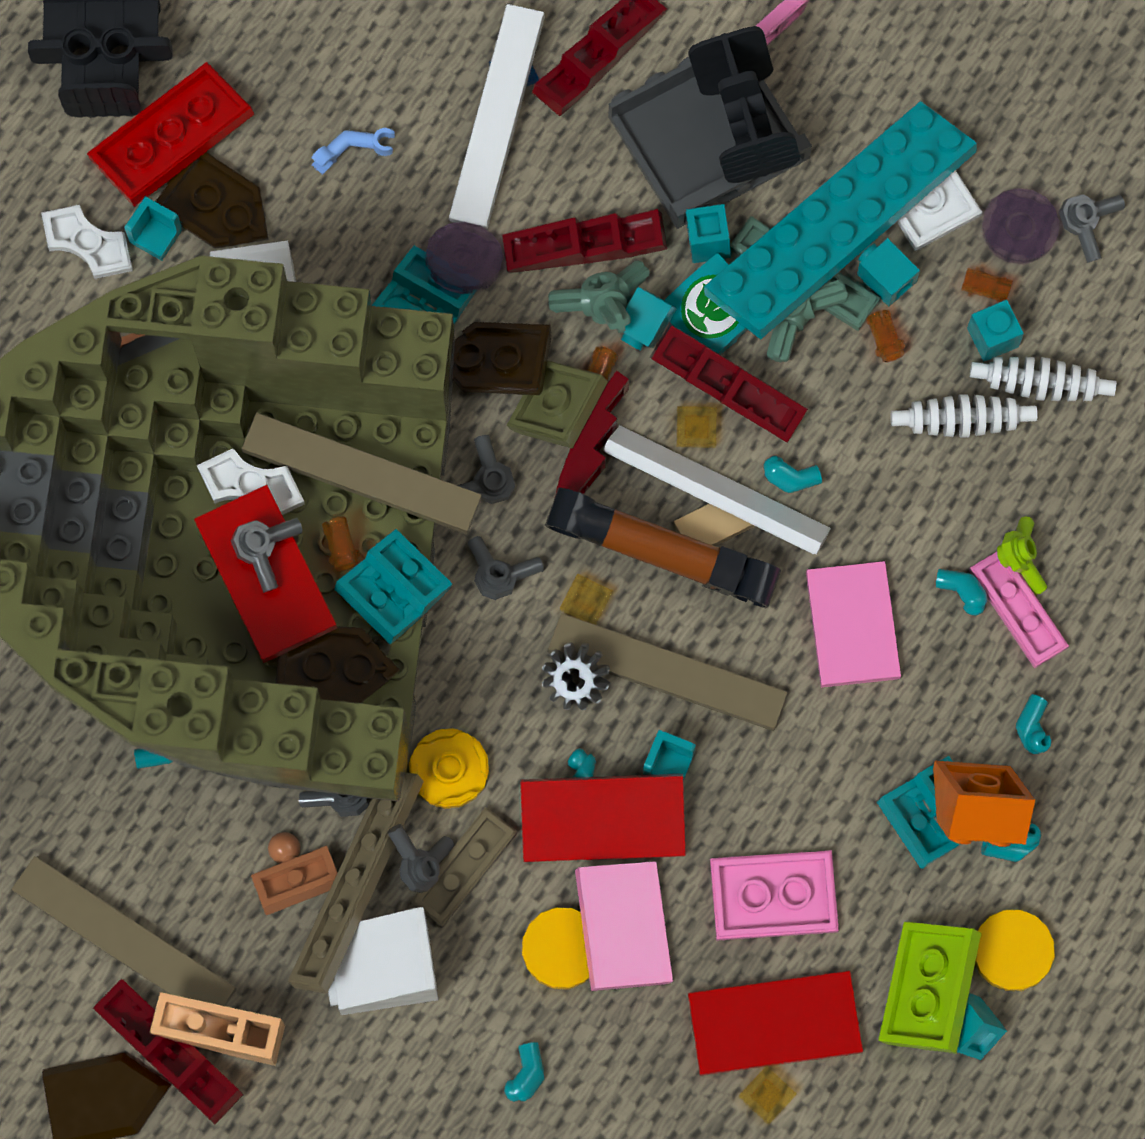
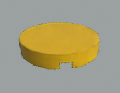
[409,728,489,809]
[522,908,589,989]
[975,910,1055,991]

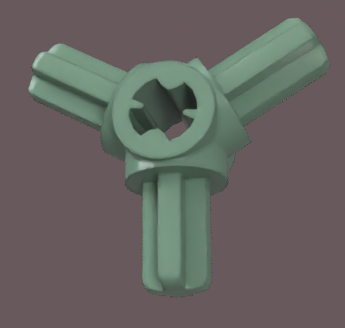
[548,260,650,333]
[767,280,848,363]

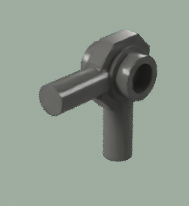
[1059,194,1125,263]
[457,435,515,504]
[231,518,302,593]
[467,536,544,600]
[299,791,370,817]
[387,824,455,893]

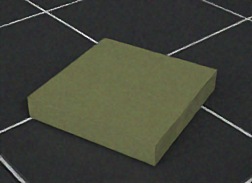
[507,361,608,449]

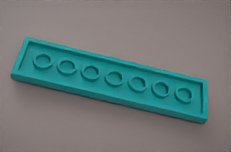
[704,101,977,340]

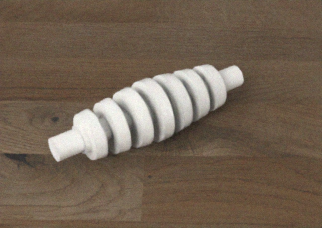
[970,357,1116,401]
[891,394,1037,438]

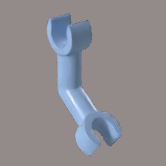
[311,128,395,175]

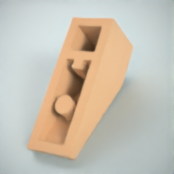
[150,992,285,1066]

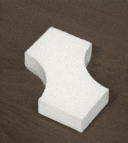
[42,205,133,279]
[197,449,305,515]

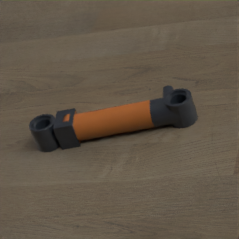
[545,488,781,608]

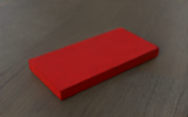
[87,62,255,207]
[194,485,337,663]
[520,774,686,862]
[688,971,863,1076]

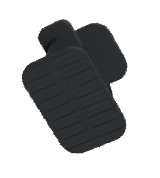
[28,0,173,118]
[688,26,800,183]

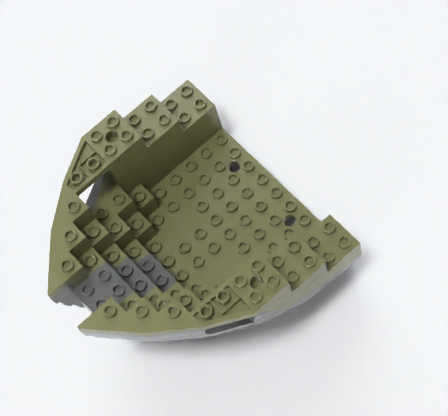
[0,256,455,801]

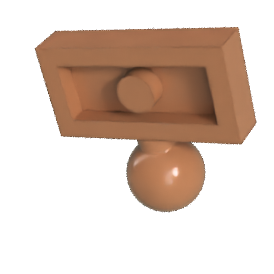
[251,832,337,916]

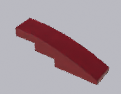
[532,0,667,116]
[502,209,667,273]
[650,324,808,443]
[555,370,629,495]
[93,978,244,1125]

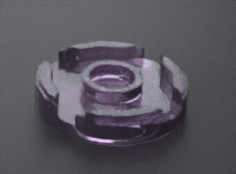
[981,188,1060,265]
[425,222,503,294]

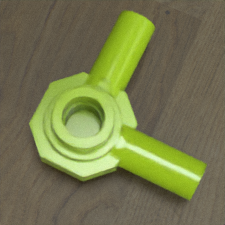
[997,517,1047,595]

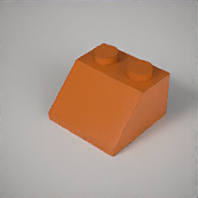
[933,761,1036,847]

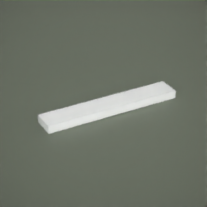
[449,4,545,230]
[603,426,831,554]

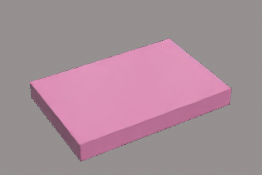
[806,561,901,688]
[710,850,839,941]
[575,861,673,991]

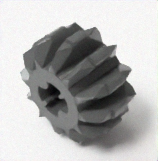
[542,642,610,710]

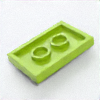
[878,922,981,1053]

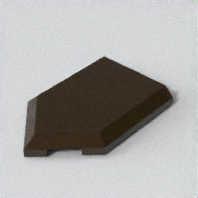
[155,152,269,249]
[453,322,551,395]
[275,626,400,704]
[42,1053,171,1139]

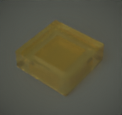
[676,406,717,448]
[560,574,613,625]
[738,1066,797,1126]

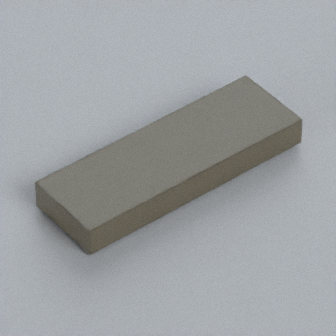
[410,807,518,928]

